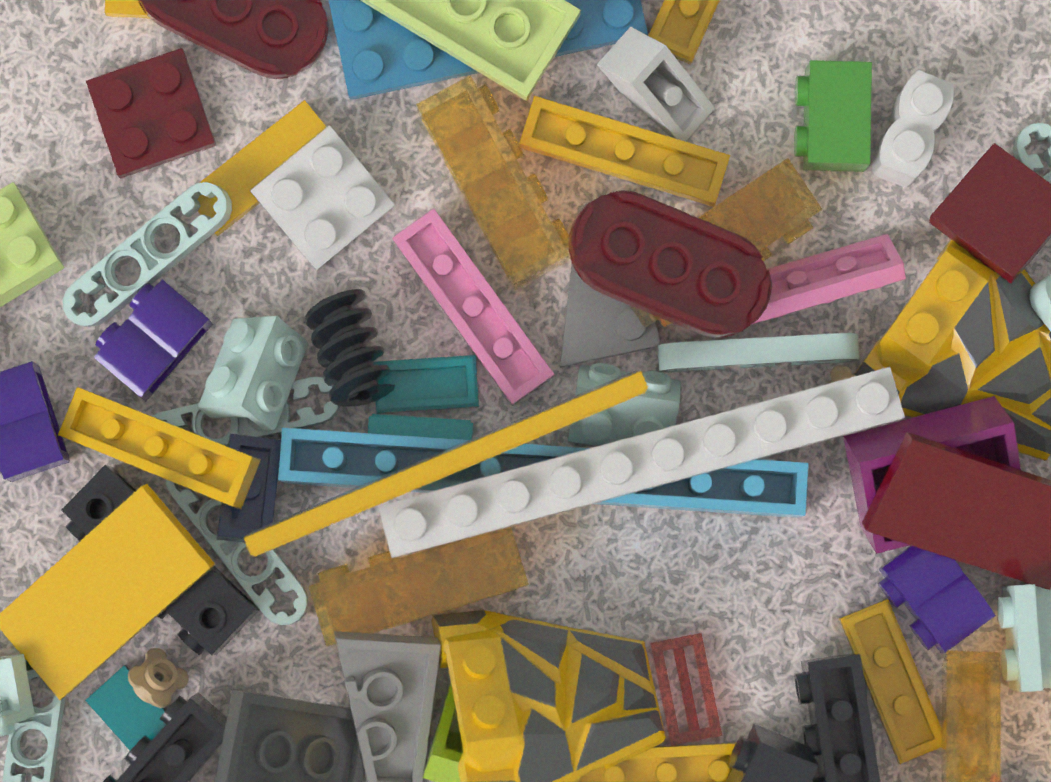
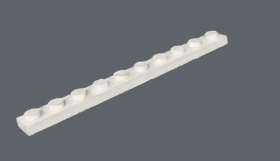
[378,367,905,558]

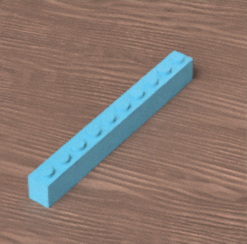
[278,428,808,518]

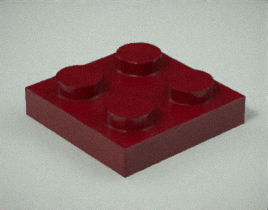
[86,48,217,179]

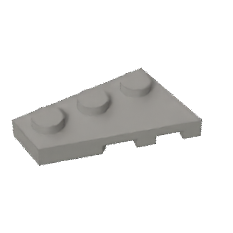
[560,204,661,368]
[334,631,441,782]

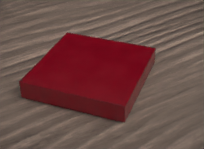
[929,143,1051,284]

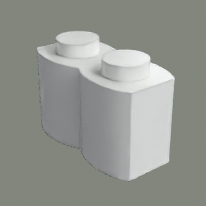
[872,70,954,188]

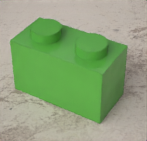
[794,60,872,172]

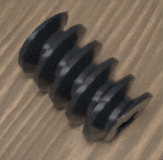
[305,289,395,407]

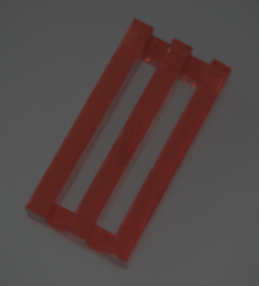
[650,633,722,746]

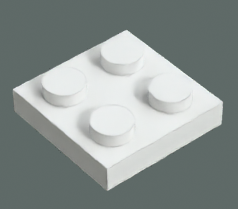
[250,125,395,270]

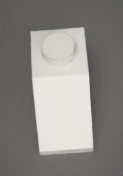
[597,27,715,142]

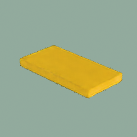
[0,484,216,700]

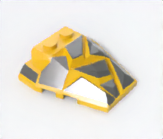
[853,239,1051,461]
[431,610,666,782]

